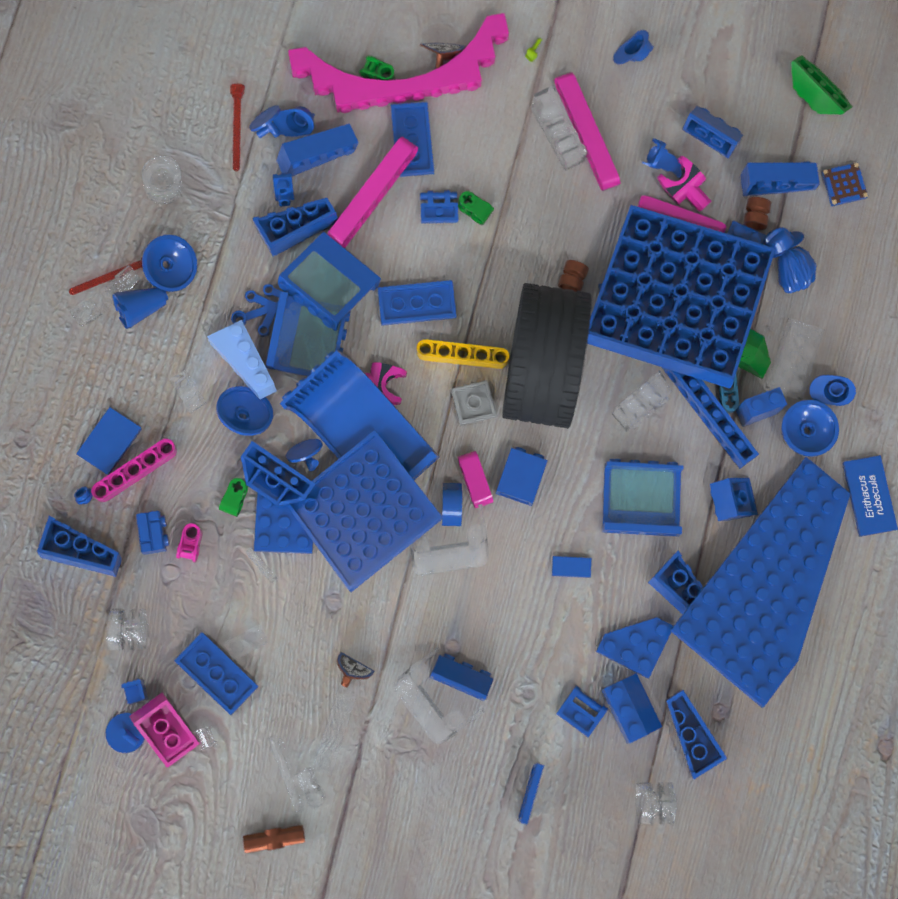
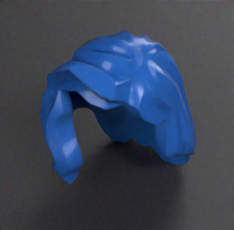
[777,246,817,294]

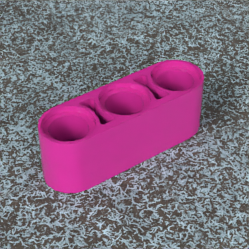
[457,451,493,509]

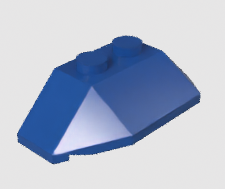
[241,441,316,507]

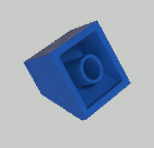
[710,478,758,521]

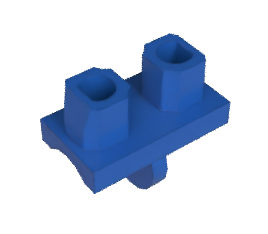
[273,173,294,206]

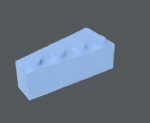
[207,320,277,399]

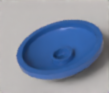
[142,235,197,292]
[216,386,273,436]
[781,400,839,457]

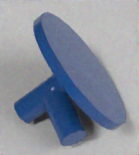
[249,105,281,138]
[286,439,323,471]
[106,713,145,753]

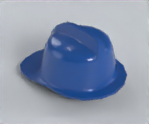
[613,30,654,64]
[273,106,315,137]
[764,227,804,258]
[809,375,856,406]

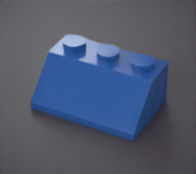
[682,106,744,159]
[430,653,494,701]
[601,673,662,744]

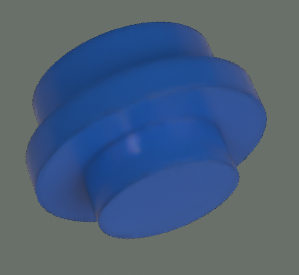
[74,486,93,505]

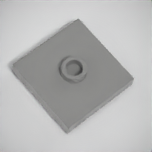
[451,380,497,426]

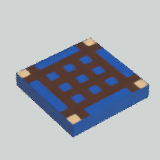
[821,163,868,207]

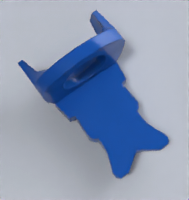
[642,138,682,178]

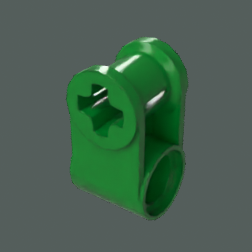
[359,56,395,81]
[458,191,494,225]
[219,478,248,517]

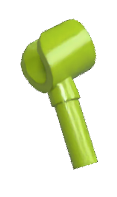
[525,38,542,62]

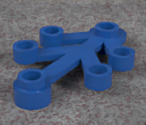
[231,284,292,337]

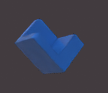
[121,679,148,705]

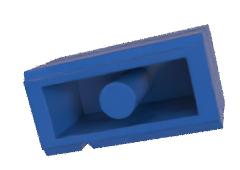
[136,511,169,555]

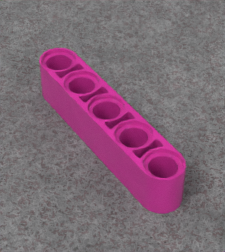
[637,196,727,233]
[92,439,177,502]

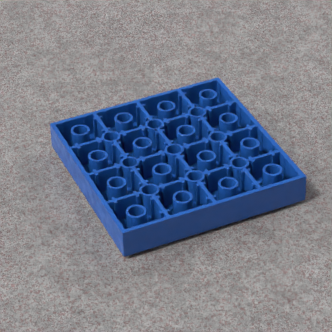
[587,205,776,389]

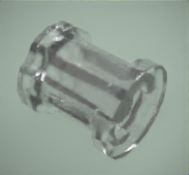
[194,725,218,751]

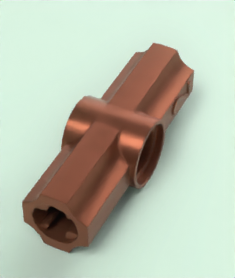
[243,825,305,853]

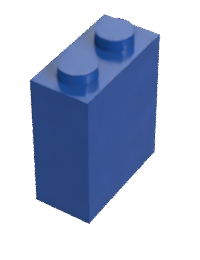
[736,387,787,427]
[496,447,548,506]

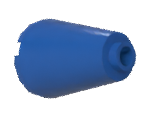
[112,287,168,329]

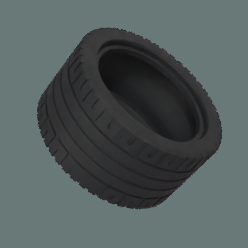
[502,283,592,429]

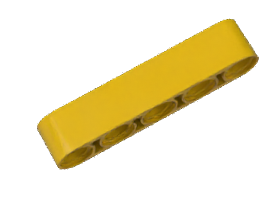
[416,339,509,369]

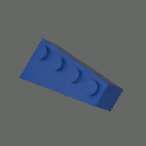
[276,123,359,177]
[740,161,820,197]
[252,198,338,257]
[37,515,122,577]
[648,550,703,614]
[666,690,727,780]

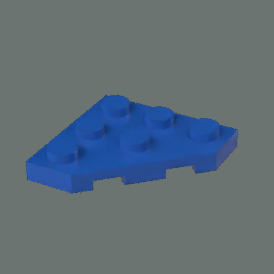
[254,493,313,554]
[596,617,673,679]

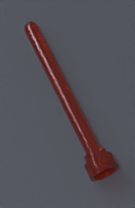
[230,83,245,171]
[69,257,142,295]

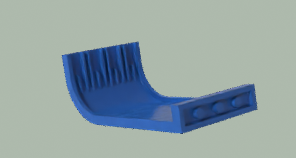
[279,350,440,480]

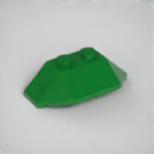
[791,55,853,115]
[738,329,771,379]

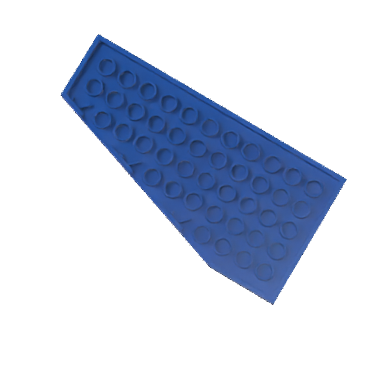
[670,457,851,708]

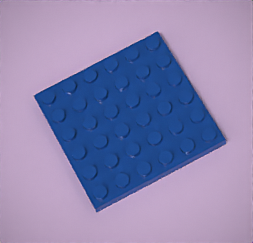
[287,430,443,592]

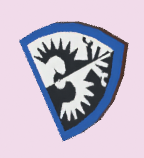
[420,43,465,69]
[337,652,375,687]

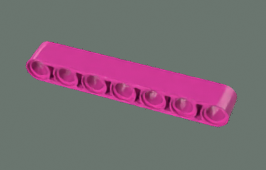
[554,72,620,191]
[327,137,418,248]

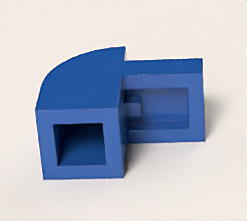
[442,483,462,526]

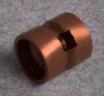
[743,197,772,230]
[558,260,589,292]

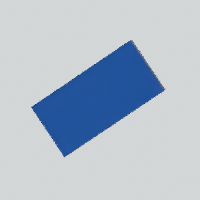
[552,556,591,578]

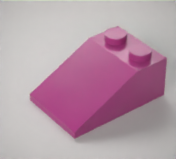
[130,692,200,768]

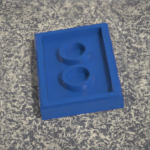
[76,407,142,475]
[517,763,544,825]

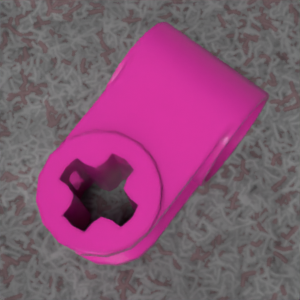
[176,523,203,563]

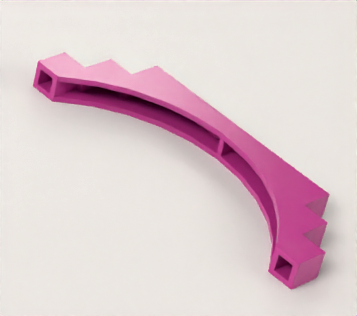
[288,13,509,113]

